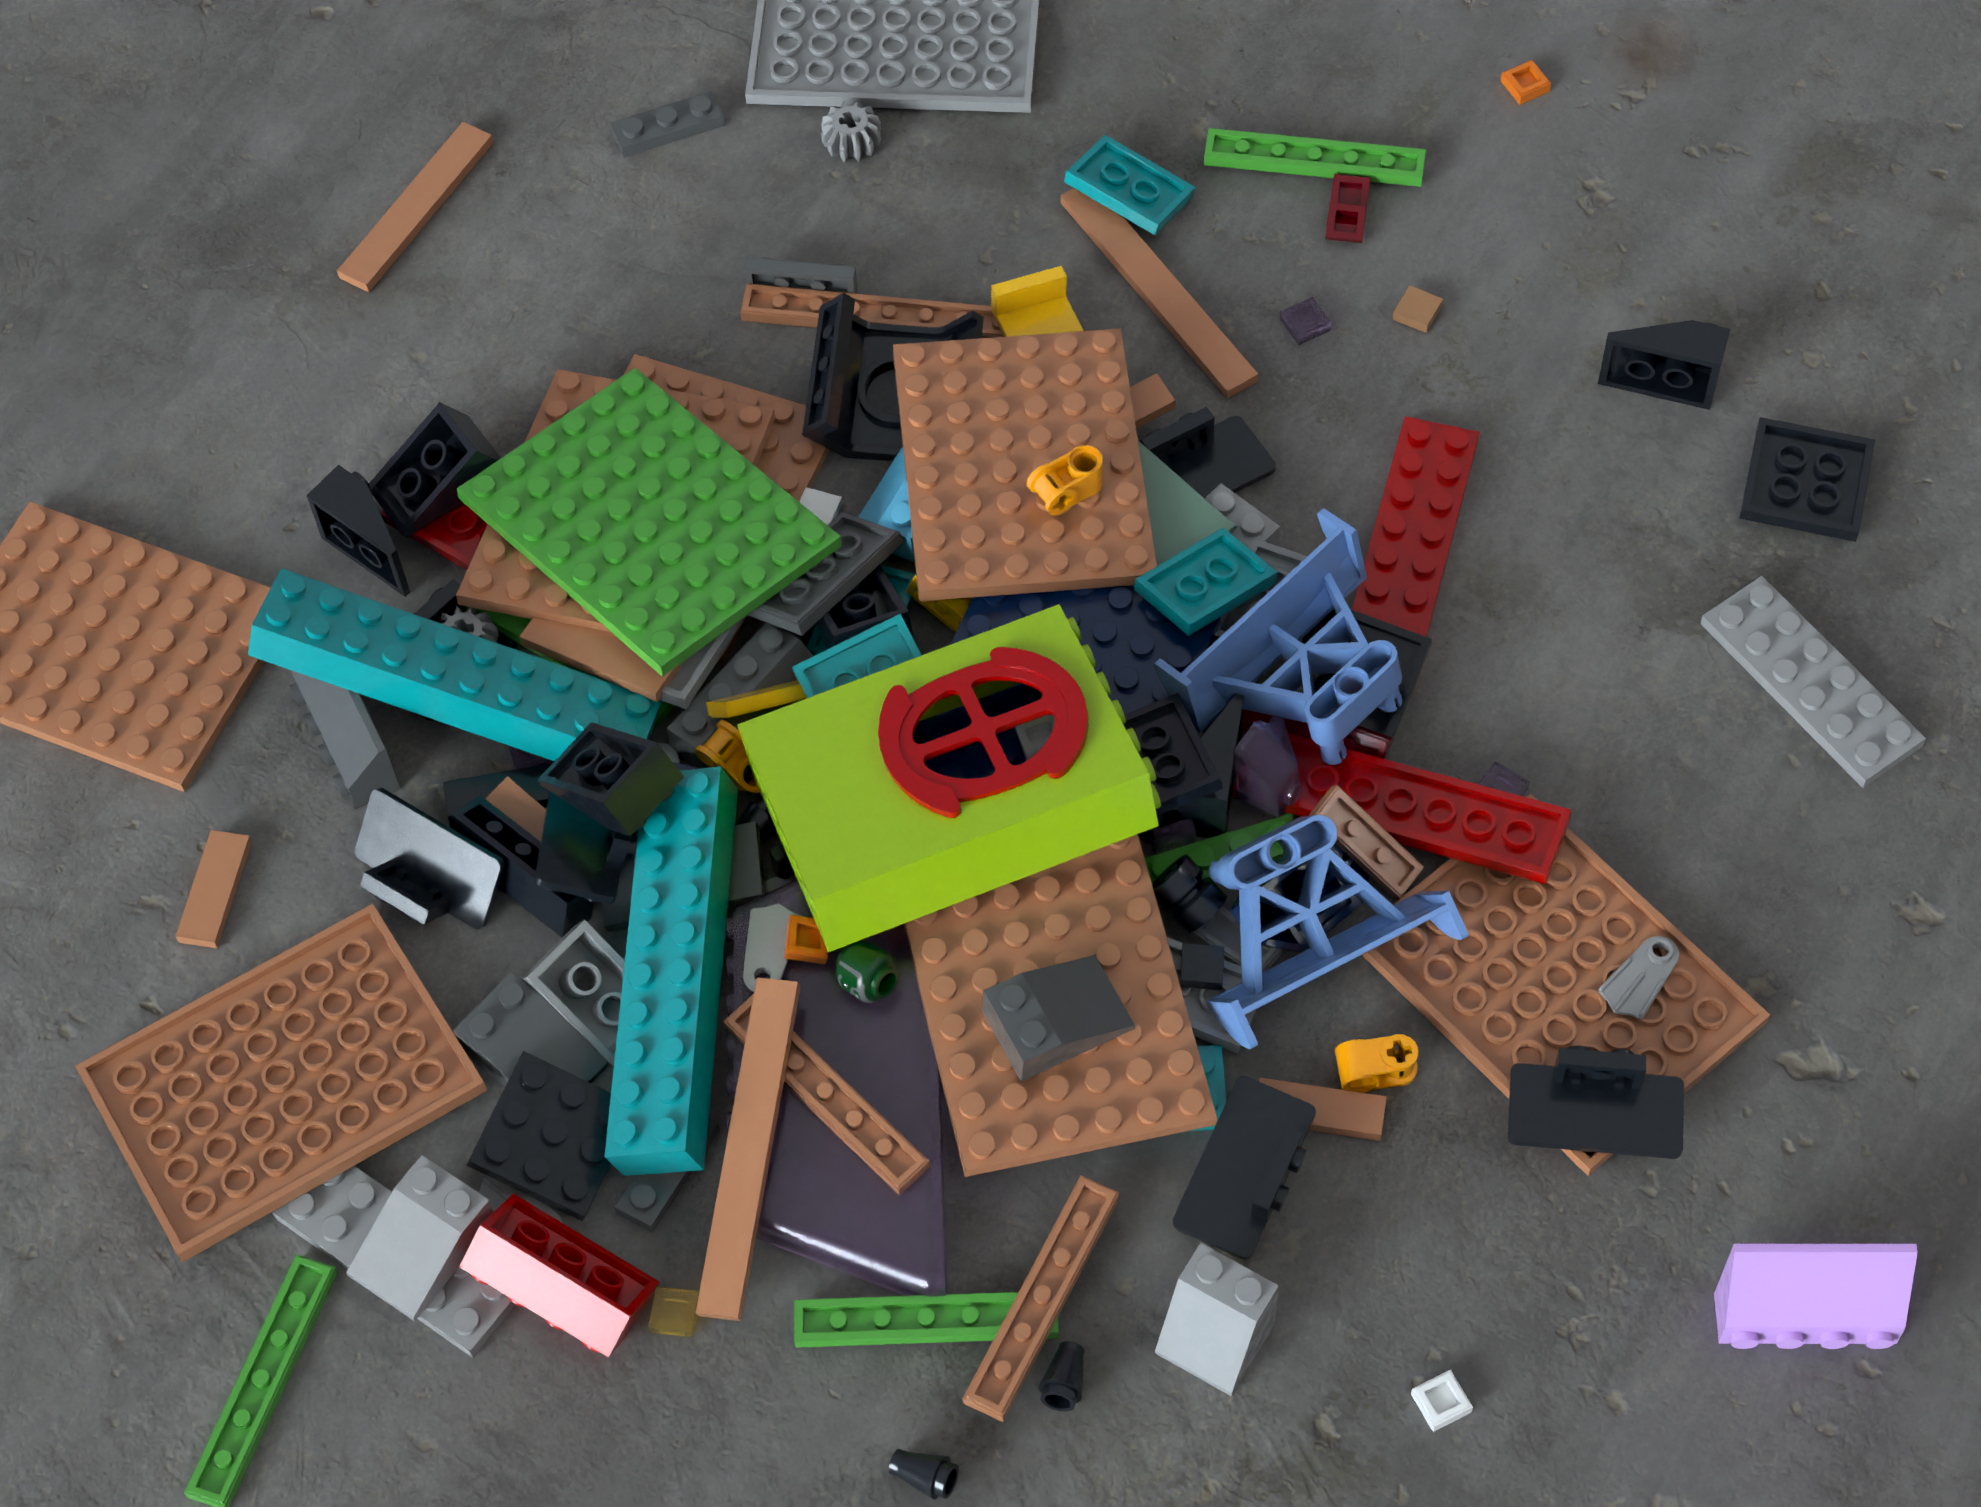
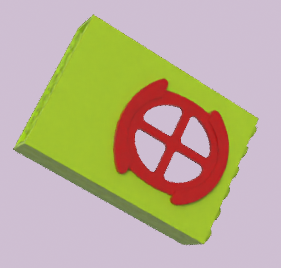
[737,604,1161,952]

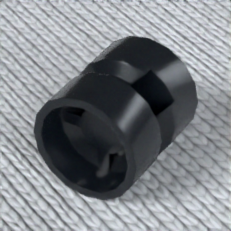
[1152,854,1228,933]

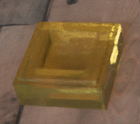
[648,1286,699,1337]

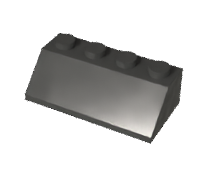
[667,622,813,780]
[289,670,400,809]

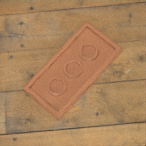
[519,617,688,702]

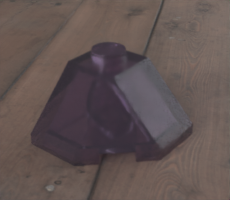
[1233,716,1302,817]

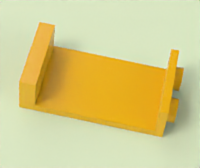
[991,266,1084,337]

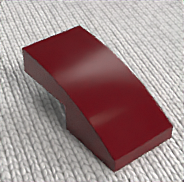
[1325,174,1370,243]

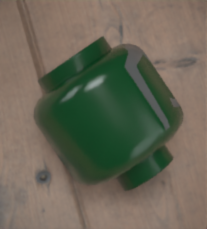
[835,940,899,1003]

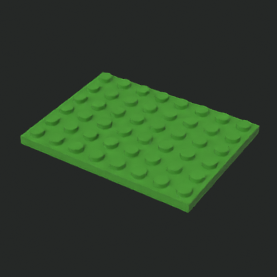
[457,368,841,677]

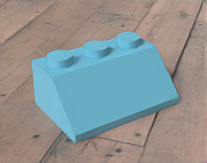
[858,446,915,563]

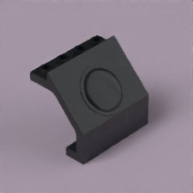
[802,293,984,461]

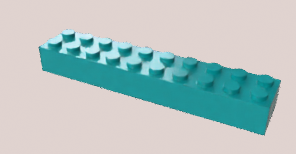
[248,568,662,761]
[604,766,738,1176]

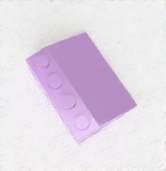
[1714,1244,1918,1349]

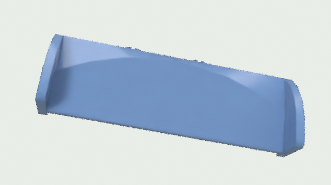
[1153,508,1403,765]
[1206,815,1469,1049]

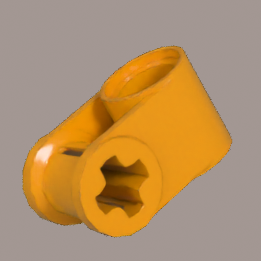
[1026,445,1103,516]
[694,719,760,793]
[1334,1034,1418,1093]

